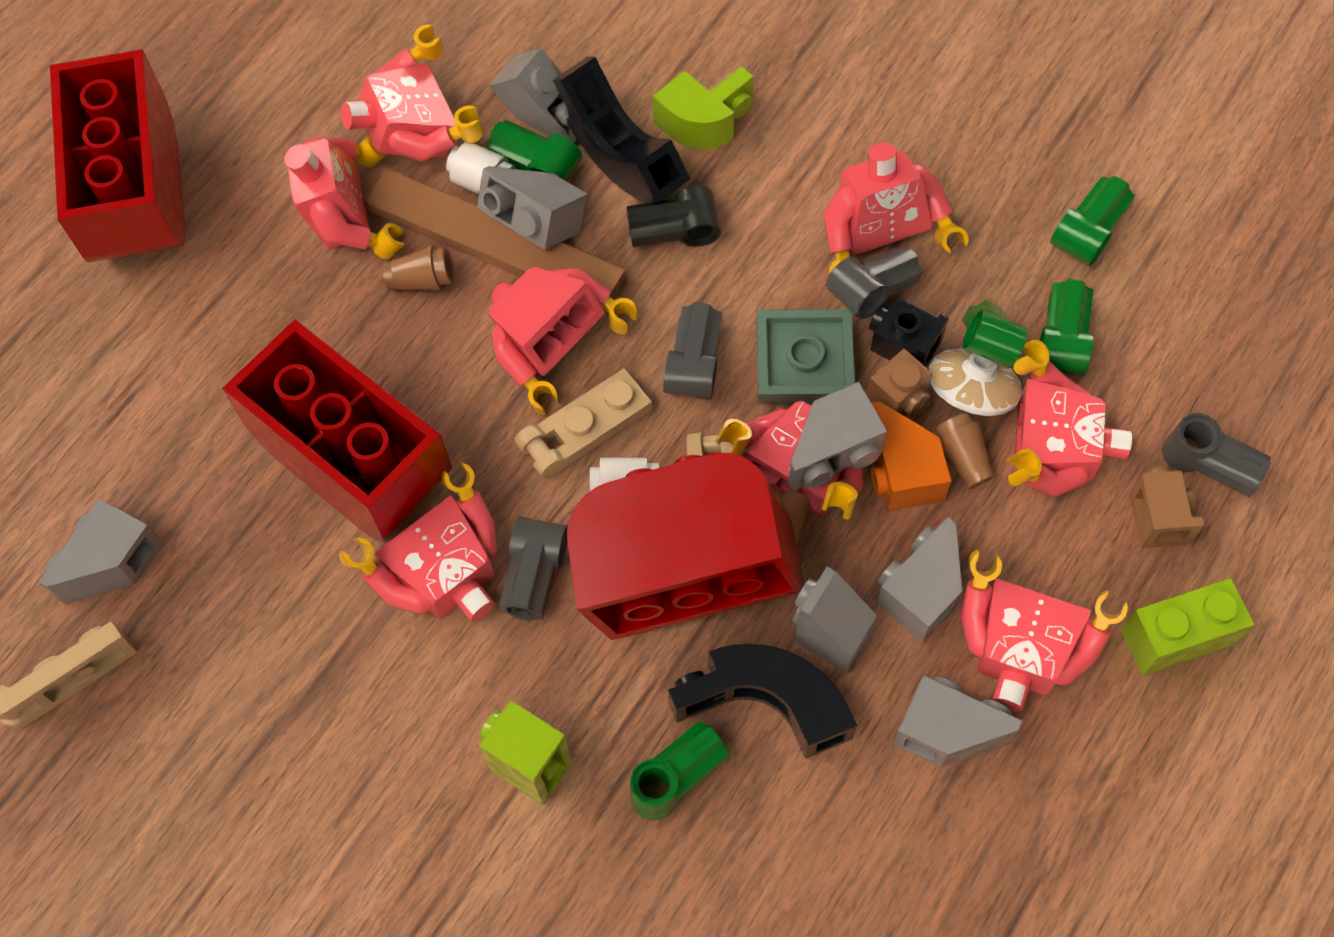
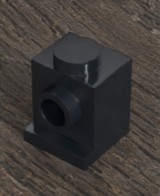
[869,297,949,367]

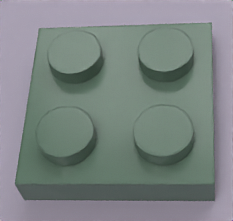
[756,309,855,403]

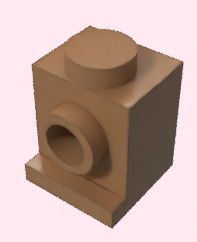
[867,349,933,422]
[1130,467,1204,548]

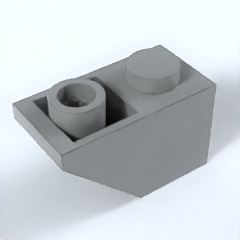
[489,48,577,143]
[477,166,588,250]
[788,382,887,491]
[38,499,163,604]
[876,517,962,643]
[792,567,877,673]
[892,675,1022,767]

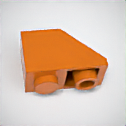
[871,401,952,511]

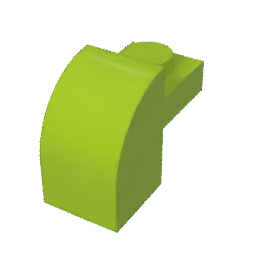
[652,66,754,149]

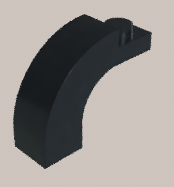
[553,57,691,204]
[668,644,857,759]

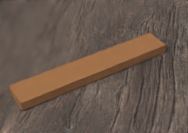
[364,168,626,312]

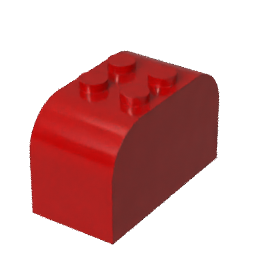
[50,49,186,263]
[222,319,452,542]
[567,452,804,640]

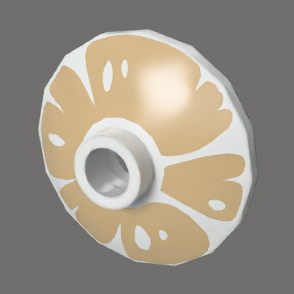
[928,348,1022,416]

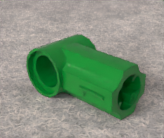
[486,119,583,181]
[1050,175,1135,267]
[1039,279,1094,376]
[962,300,1028,368]
[630,721,730,820]

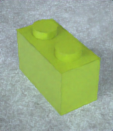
[1121,578,1255,676]
[479,700,573,805]

